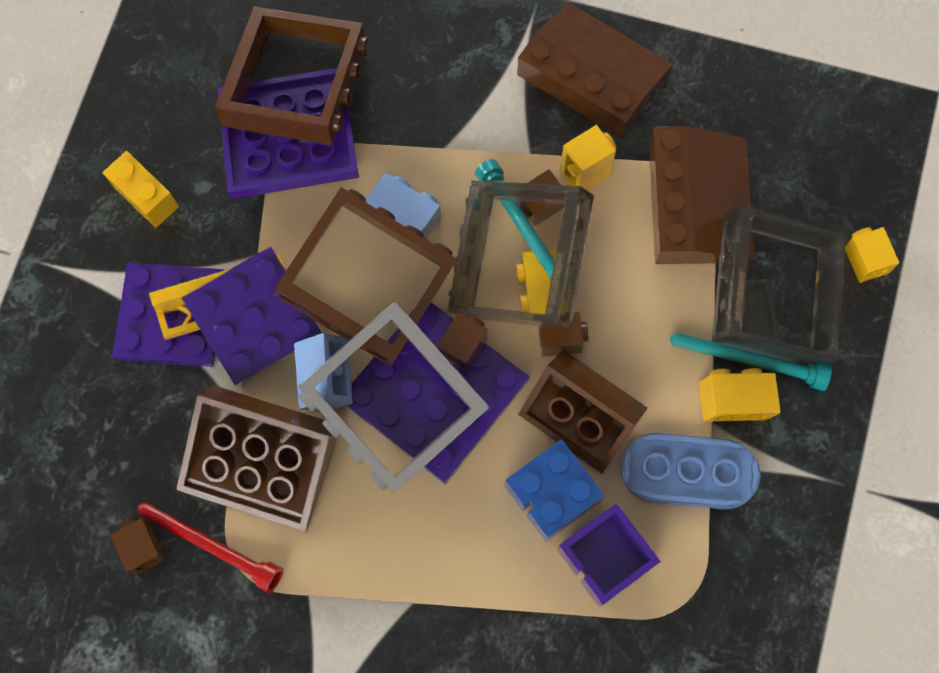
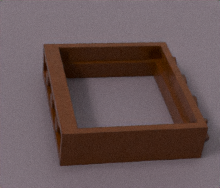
[215,6,369,145]
[274,187,457,367]

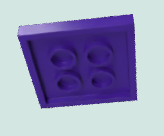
[181,246,322,385]
[112,262,225,367]

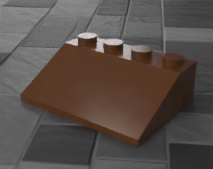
[517,2,673,139]
[649,126,755,264]
[176,385,337,532]

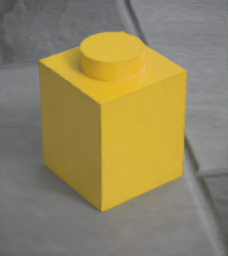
[844,227,899,283]

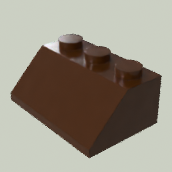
[518,350,648,473]

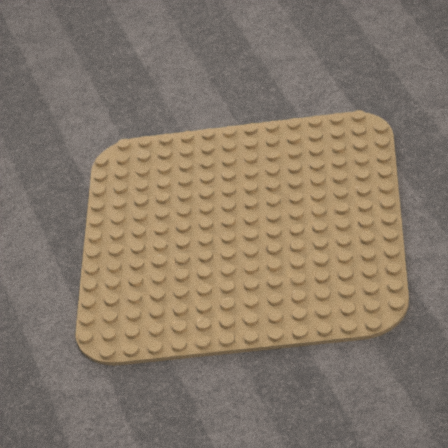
[225,143,716,620]

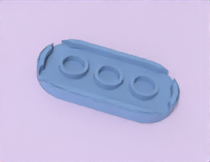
[621,433,761,510]

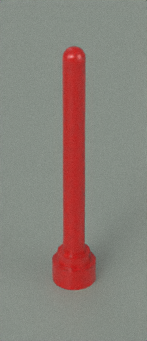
[137,503,283,593]

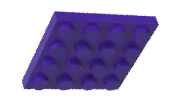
[217,68,359,199]
[346,302,530,485]

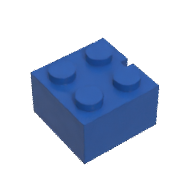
[505,439,605,542]

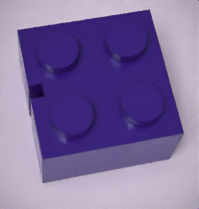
[557,503,661,608]

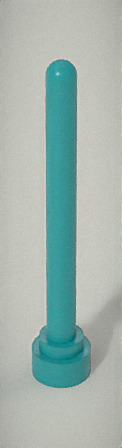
[475,159,566,286]
[670,333,832,391]

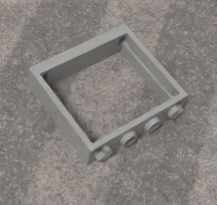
[298,301,489,493]

